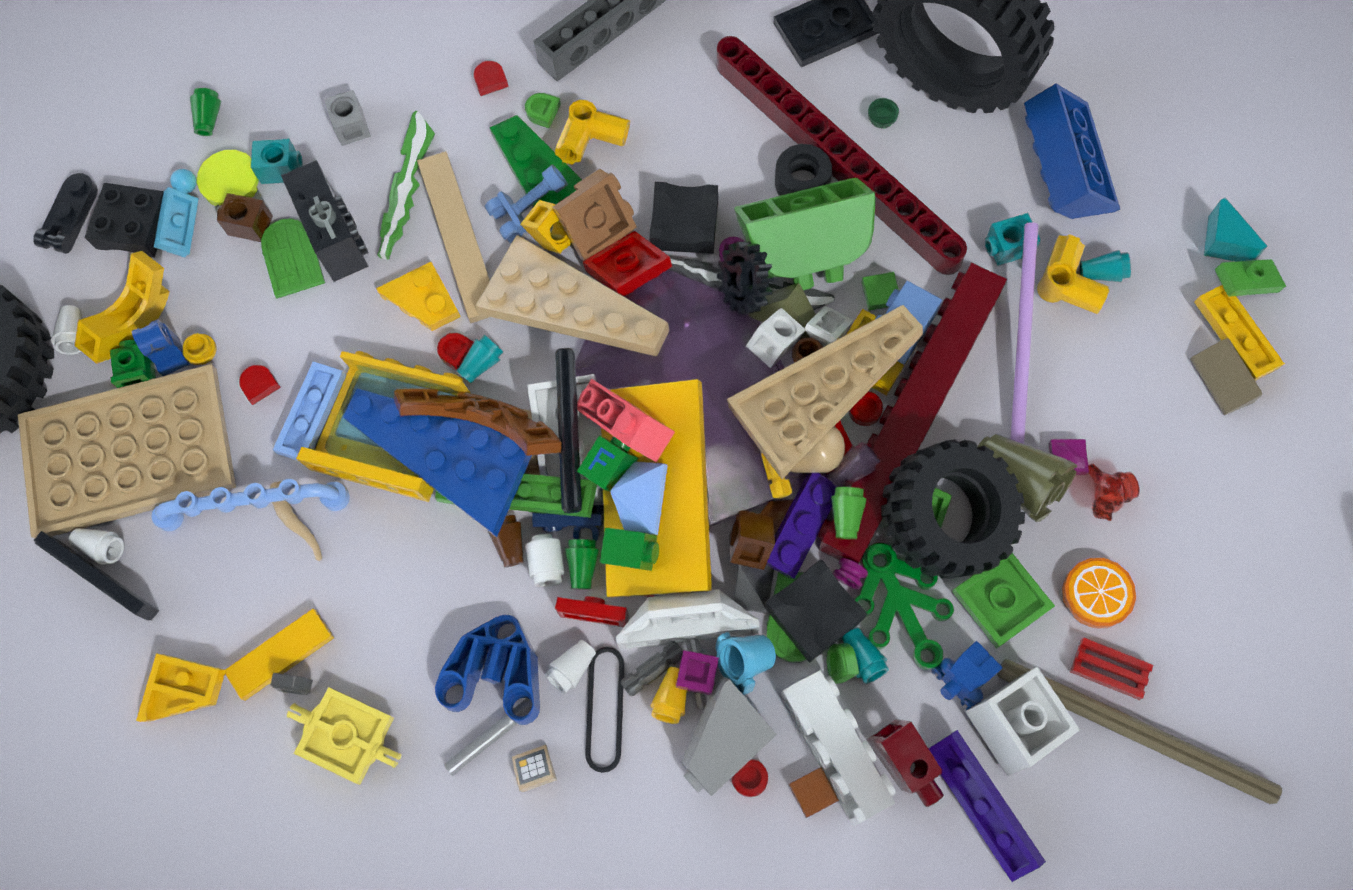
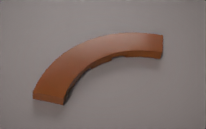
[394,389,561,456]

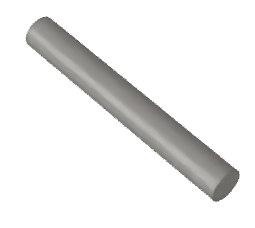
[444,698,532,776]

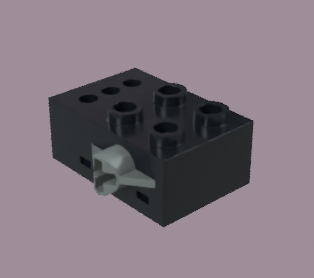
[281,160,369,282]

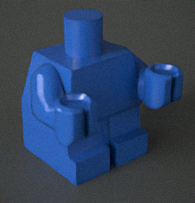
[931,641,1003,710]

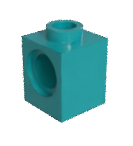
[251,139,303,184]
[985,213,1041,266]

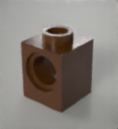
[217,193,273,242]
[729,509,775,570]

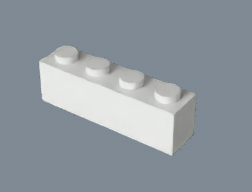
[781,670,896,826]

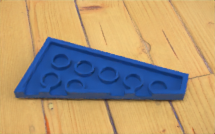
[343,388,532,537]

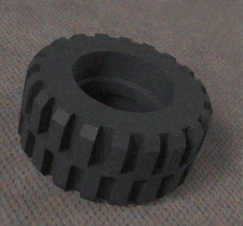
[881,439,1025,579]

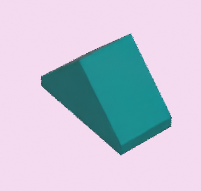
[1204,197,1268,262]

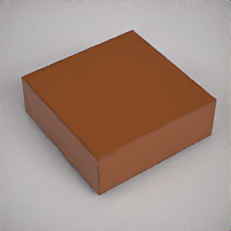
[789,767,839,818]

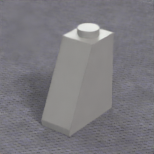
[681,676,777,796]

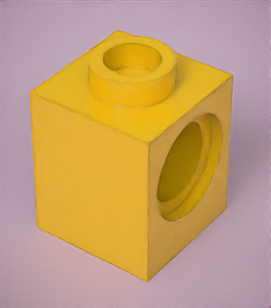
[520,200,572,254]

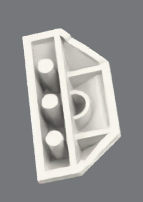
[616,589,760,650]

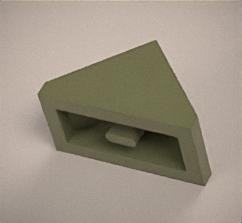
[748,283,816,340]

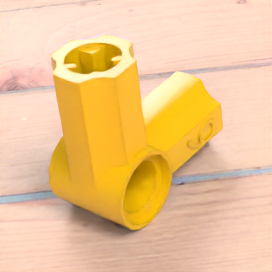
[555,100,630,165]
[1037,234,1110,314]

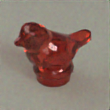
[1088,464,1140,521]

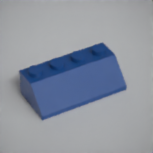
[1024,83,1121,219]

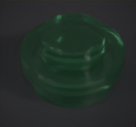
[868,98,899,129]

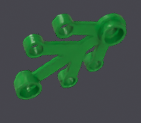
[855,543,954,670]

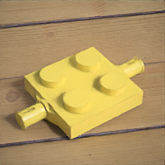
[287,687,401,785]

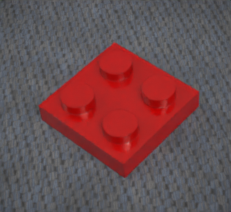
[583,231,672,296]

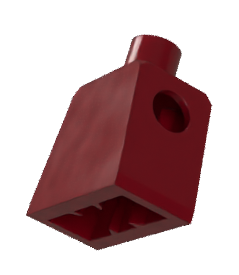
[866,720,944,807]

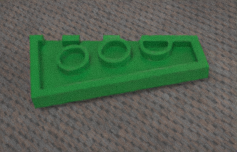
[489,115,582,208]

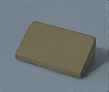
[1190,338,1262,416]

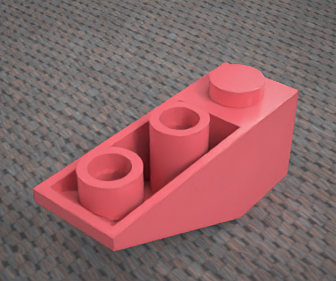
[577,379,675,462]

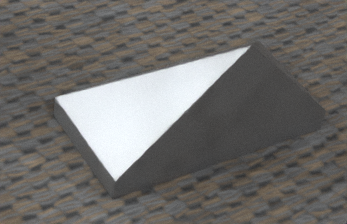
[734,565,774,614]

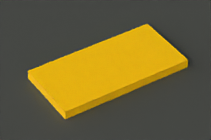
[601,379,712,598]

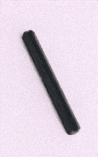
[555,348,582,513]

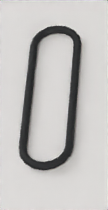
[585,647,624,773]

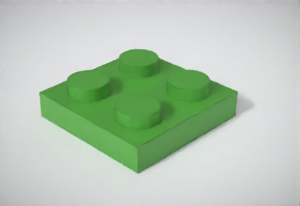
[952,553,1055,649]

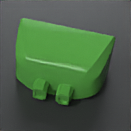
[734,178,875,290]

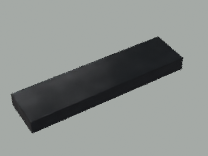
[33,531,159,621]

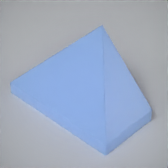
[610,462,668,535]

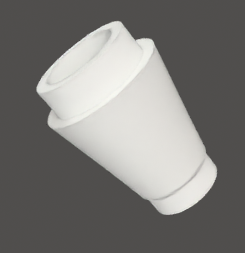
[51,305,82,355]
[69,528,124,565]
[544,640,596,694]

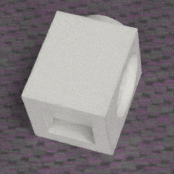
[746,308,805,368]

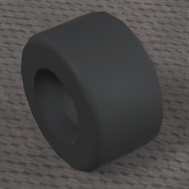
[774,144,832,196]

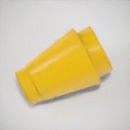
[650,667,687,724]

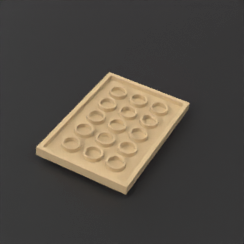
[18,364,236,539]

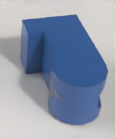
[132,319,190,377]

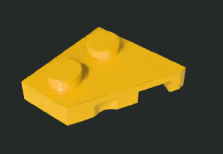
[136,653,226,722]

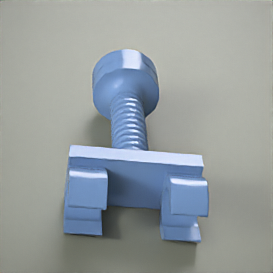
[485,165,568,243]

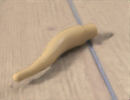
[270,481,322,561]

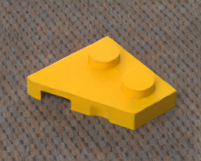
[376,261,461,331]

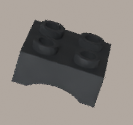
[649,181,718,254]
[84,183,164,258]
[765,559,867,663]

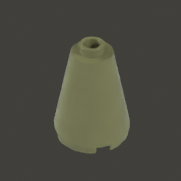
[977,434,1077,522]

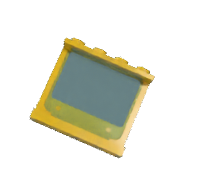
[296,351,471,502]

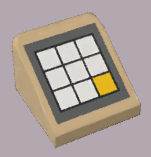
[512,745,557,792]

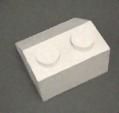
[965,667,1080,776]

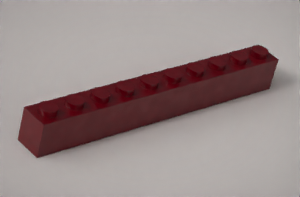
[817,262,1007,564]

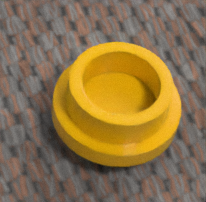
[183,333,217,365]

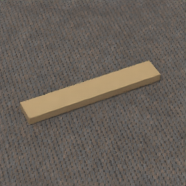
[417,151,490,323]

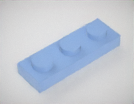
[273,362,346,461]

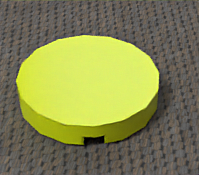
[197,150,259,207]

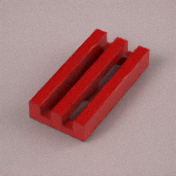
[1070,637,1154,700]

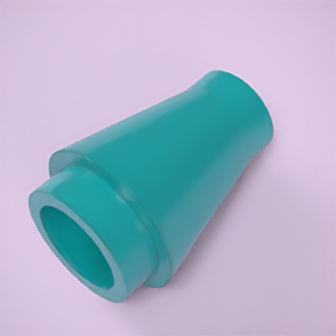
[1080,250,1131,282]
[456,335,503,384]
[842,628,889,684]

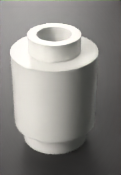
[526,534,564,587]

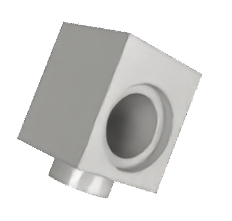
[324,90,371,146]

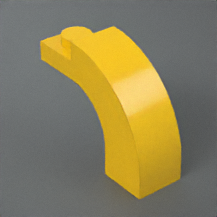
[74,251,170,364]

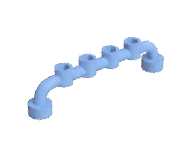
[152,479,350,531]

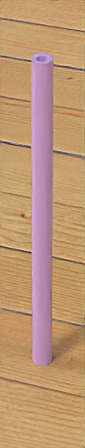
[1011,223,1038,444]

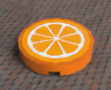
[1062,558,1136,628]

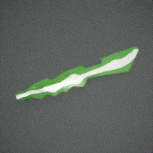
[377,111,435,260]

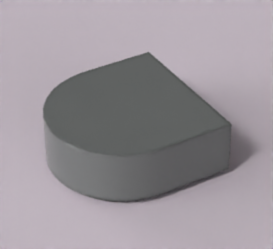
[270,673,313,695]

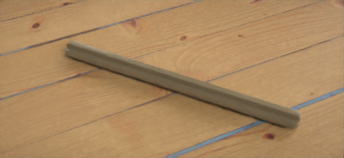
[997,659,1282,804]

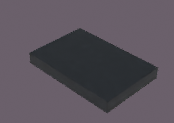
[773,0,879,68]

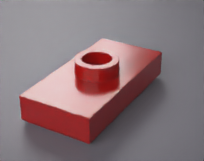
[555,596,629,628]

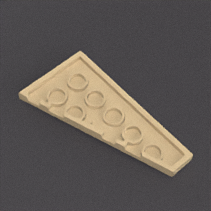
[476,235,669,356]
[727,305,923,479]

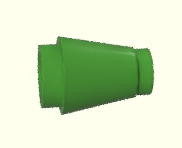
[831,487,867,539]

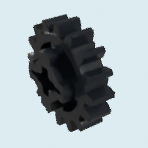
[717,241,774,314]

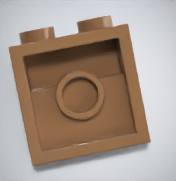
[553,169,637,261]

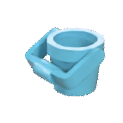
[715,632,776,695]

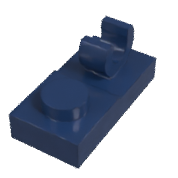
[532,505,604,541]

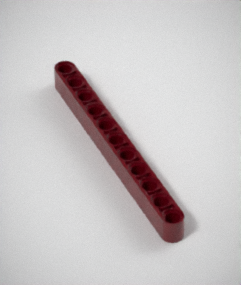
[716,36,967,275]

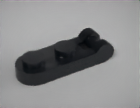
[33,173,98,254]

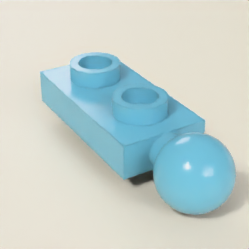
[154,169,199,258]

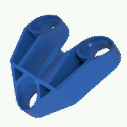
[435,615,540,725]

